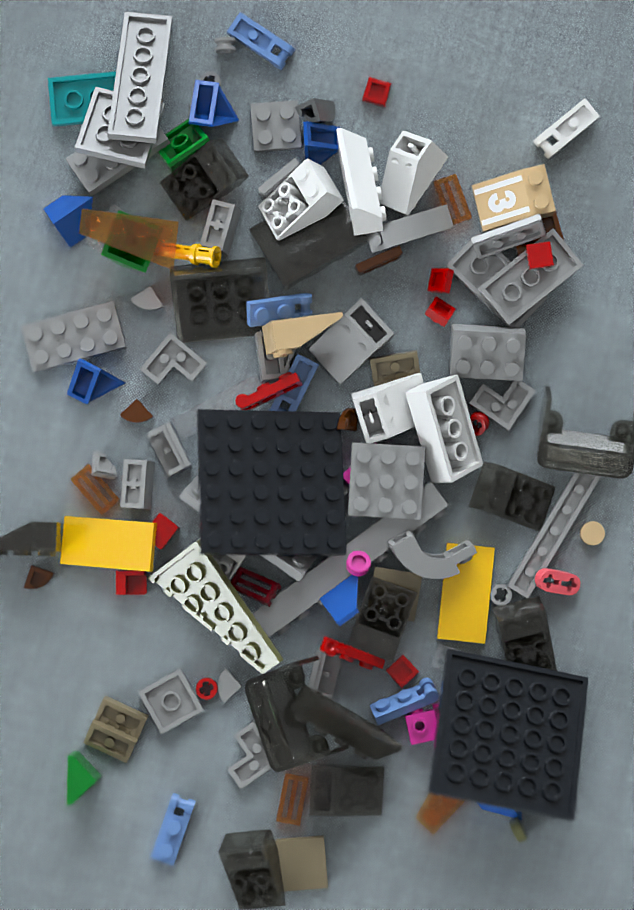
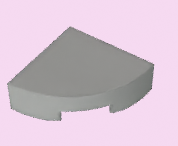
[131,286,164,310]
[91,450,117,480]
[218,669,242,703]

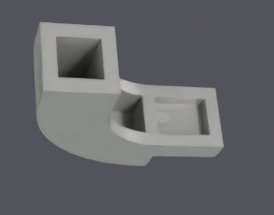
[366,204,454,253]
[387,530,477,579]

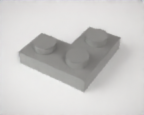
[140,332,208,385]
[469,381,536,431]
[227,721,281,789]

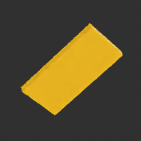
[60,516,157,572]
[437,543,495,644]

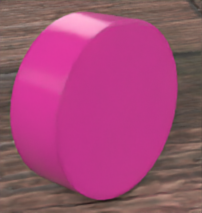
[346,551,371,576]

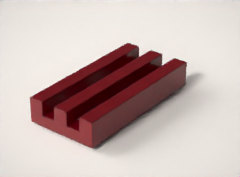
[231,566,282,607]

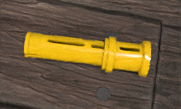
[153,242,221,268]

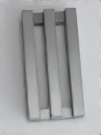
[258,158,300,199]

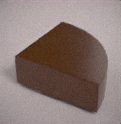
[120,399,154,423]
[337,408,358,432]
[23,565,55,589]

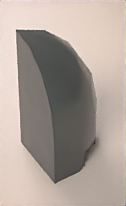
[295,98,336,123]

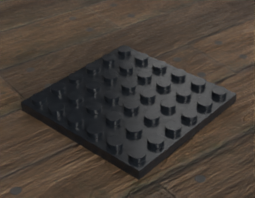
[197,409,347,556]
[427,649,589,822]

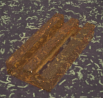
[433,173,472,226]
[70,464,120,515]
[276,772,309,826]

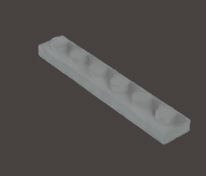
[507,463,602,599]

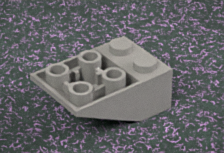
[308,298,394,385]

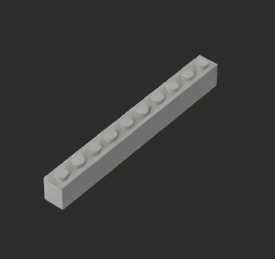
[252,482,448,642]

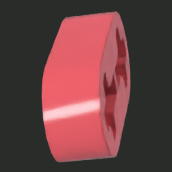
[535,568,581,595]

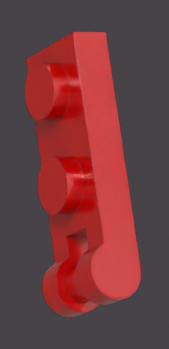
[235,372,303,410]

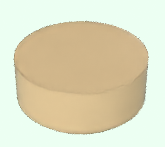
[580,521,605,545]

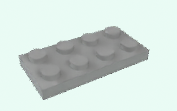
[66,127,170,197]
[478,228,584,326]
[445,232,548,327]
[21,301,127,373]

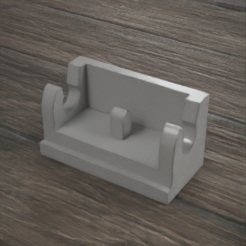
[200,199,241,256]
[147,422,192,478]
[120,459,155,510]
[306,647,342,700]

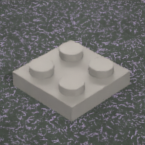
[250,100,302,153]
[138,668,204,734]

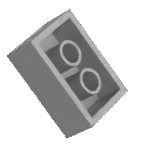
[449,324,526,381]

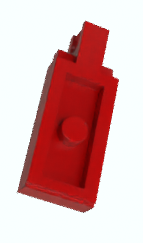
[319,636,385,670]

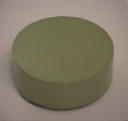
[509,817,528,843]

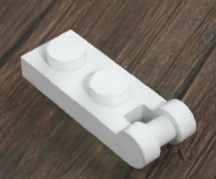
[533,98,600,160]

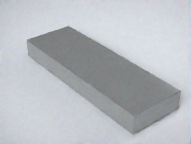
[471,213,547,259]

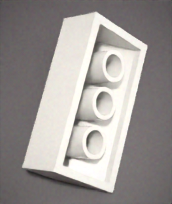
[336,128,387,236]
[405,375,484,483]

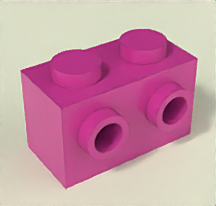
[404,702,439,745]

